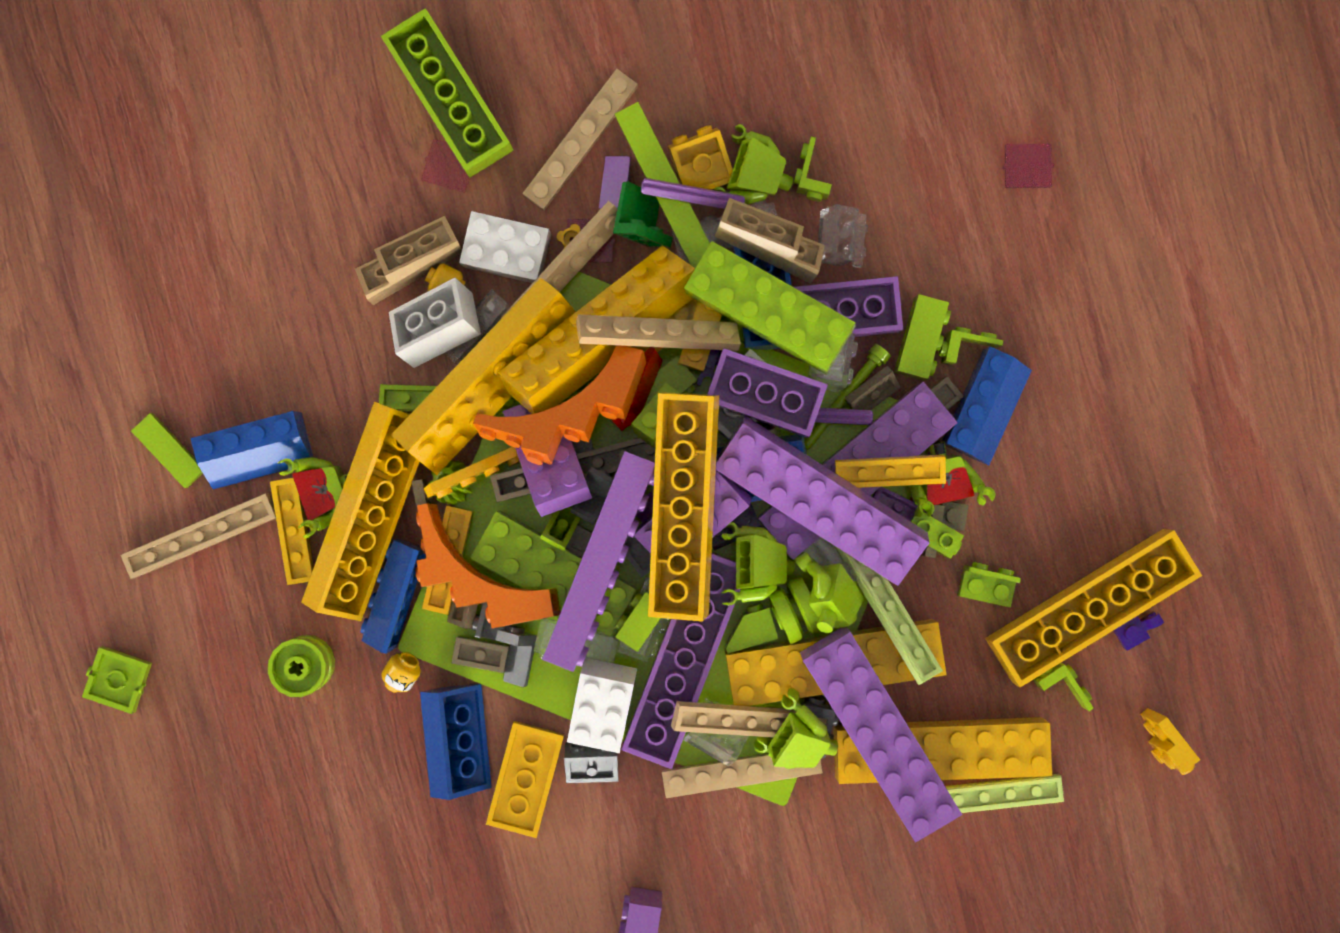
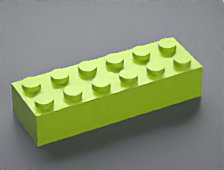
[381,8,514,178]
[684,241,856,375]
[470,511,637,636]

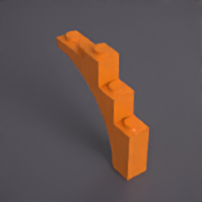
[473,345,646,465]
[415,503,561,628]

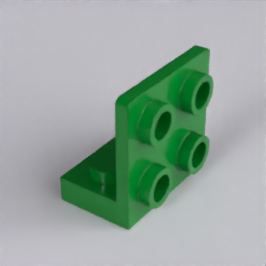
[613,181,673,248]

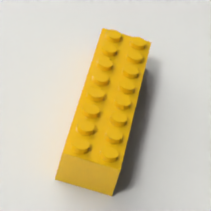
[498,245,695,414]
[391,278,576,475]
[648,392,719,621]
[301,402,420,621]
[985,529,1202,687]
[725,619,947,706]
[833,717,1052,784]

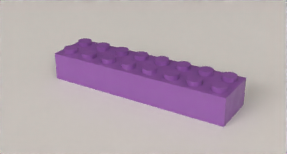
[757,382,958,560]
[716,416,930,586]
[542,451,655,672]
[621,552,740,769]
[800,627,962,843]

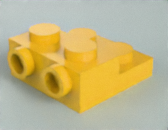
[668,125,733,190]
[1140,708,1200,775]

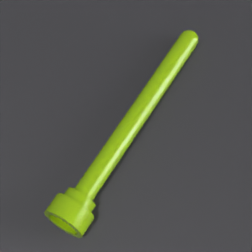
[804,343,891,449]

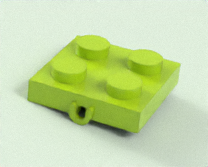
[82,646,152,714]

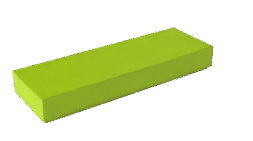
[131,413,203,488]

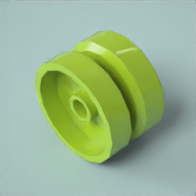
[768,576,820,644]
[268,635,335,697]

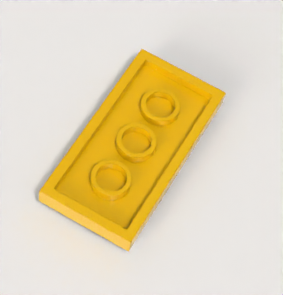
[486,721,565,838]

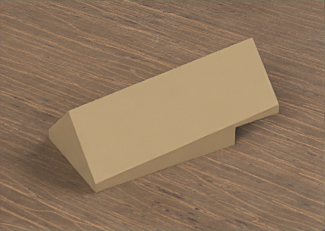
[714,198,825,284]
[355,216,462,305]

